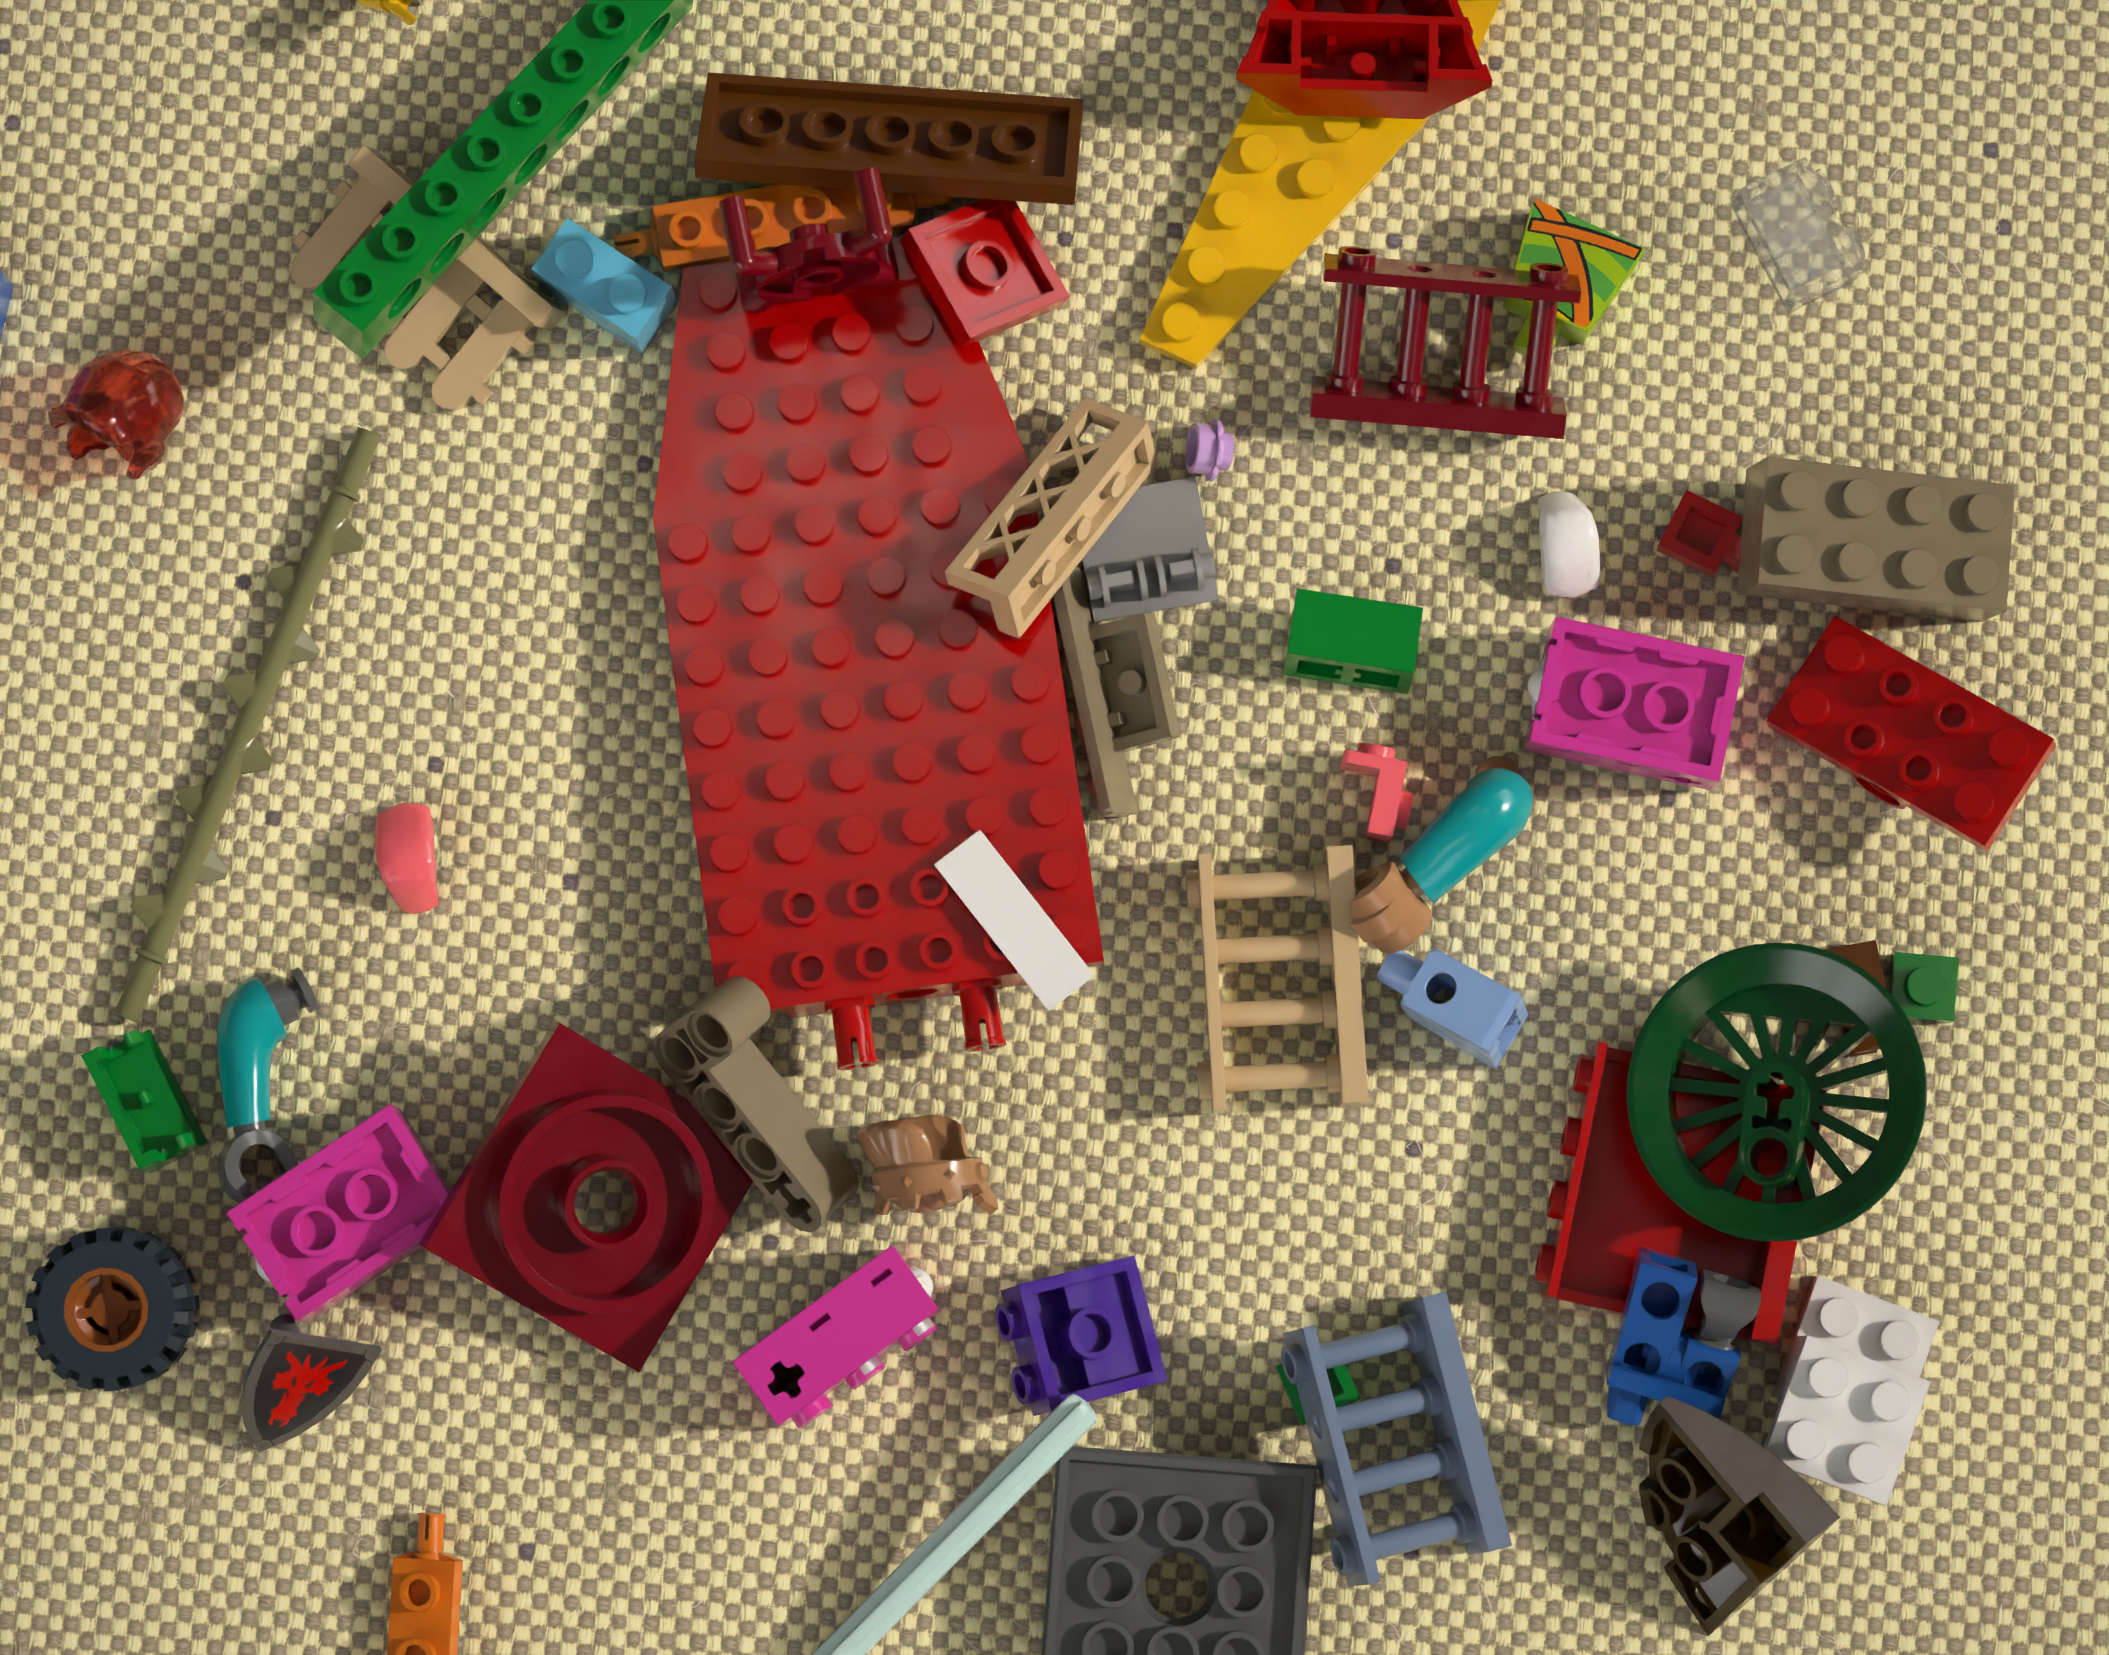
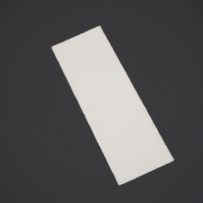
[934,830,1095,1011]

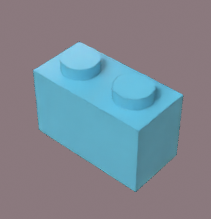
[531,217,678,354]

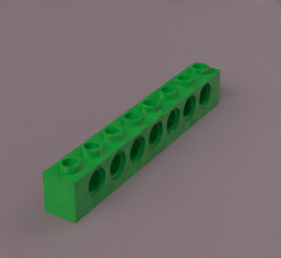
[313,0,693,359]

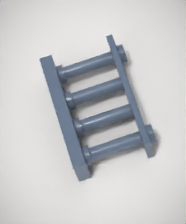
[1281,1292,1512,1587]

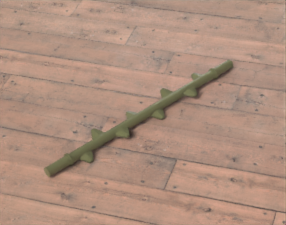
[114,427,381,1023]

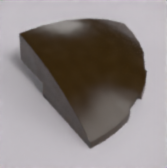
[1639,1396,1840,1636]

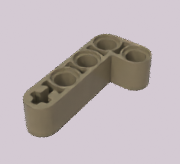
[652,976,859,1232]

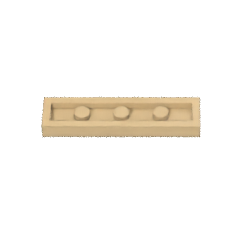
[945,398,1158,639]

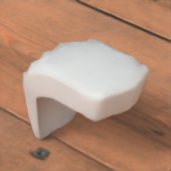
[1538,491,1600,598]

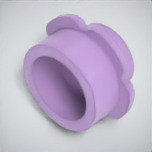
[1185,419,1234,481]

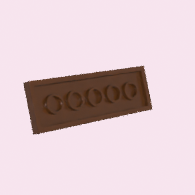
[694,72,1083,205]

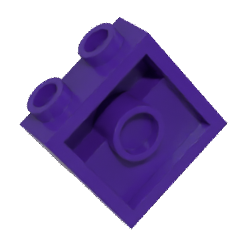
[995,1255,1168,1416]

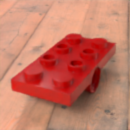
[1766,616,2056,853]

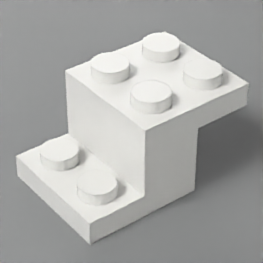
[1764,1276,1940,1506]

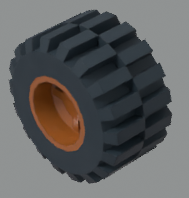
[25,1227,200,1392]

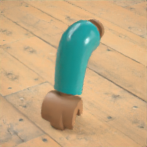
[1350,756,1533,954]

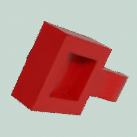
[1656,490,1743,578]

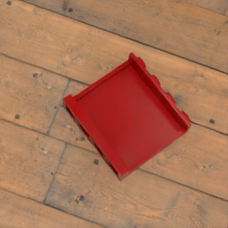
[1534,1042,1827,1345]

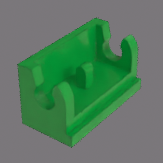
[1283,588,1423,694]
[81,1029,209,1173]

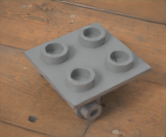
[1082,476,1219,623]

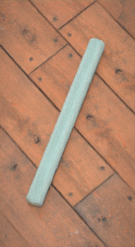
[811,1394,1097,1655]

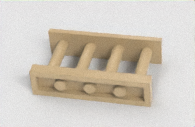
[1185,845,1369,1114]

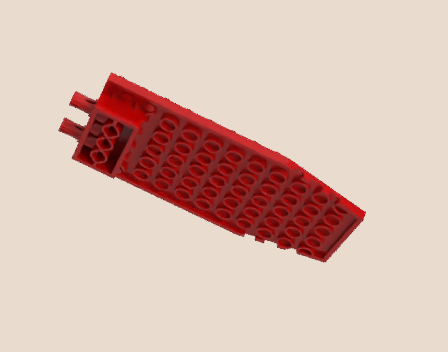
[653,236,1104,1070]

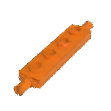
[613,184,953,272]
[387,1513,463,1655]

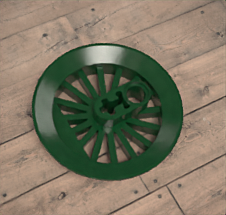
[1627,943,1928,1242]

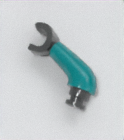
[217,967,319,1204]

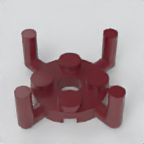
[718,167,899,314]

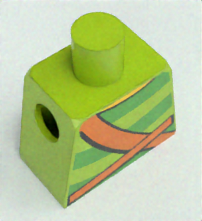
[1503,199,1645,357]

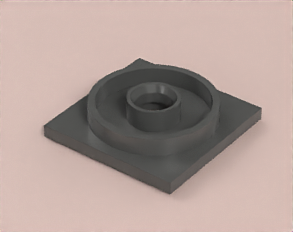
[1042,1446,1318,1655]

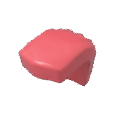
[375,803,438,914]

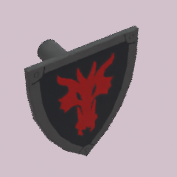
[240,1314,382,1452]

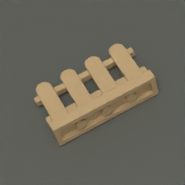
[290,145,566,411]

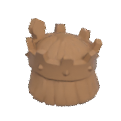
[857,1115,998,1215]

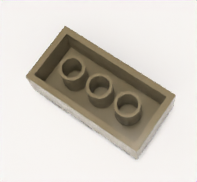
[1737,456,2015,622]

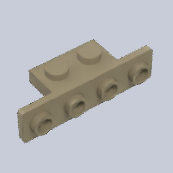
[1051,567,1181,817]

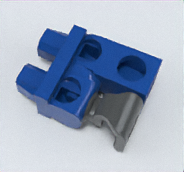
[1606,1246,1761,1425]

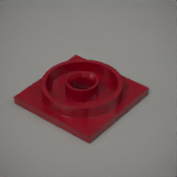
[419,1020,754,1372]

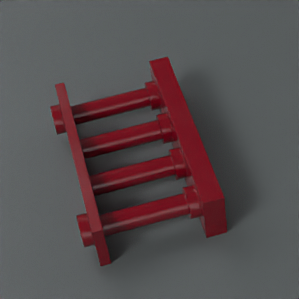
[1310,246,1581,439]

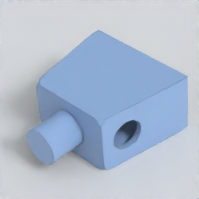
[1377,948,1528,1069]

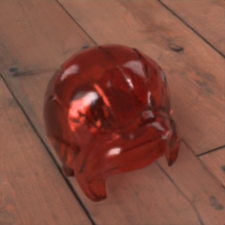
[48,349,184,480]

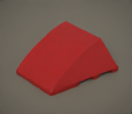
[1236,0,1493,119]

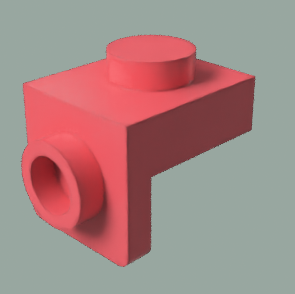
[1339,743,1414,844]

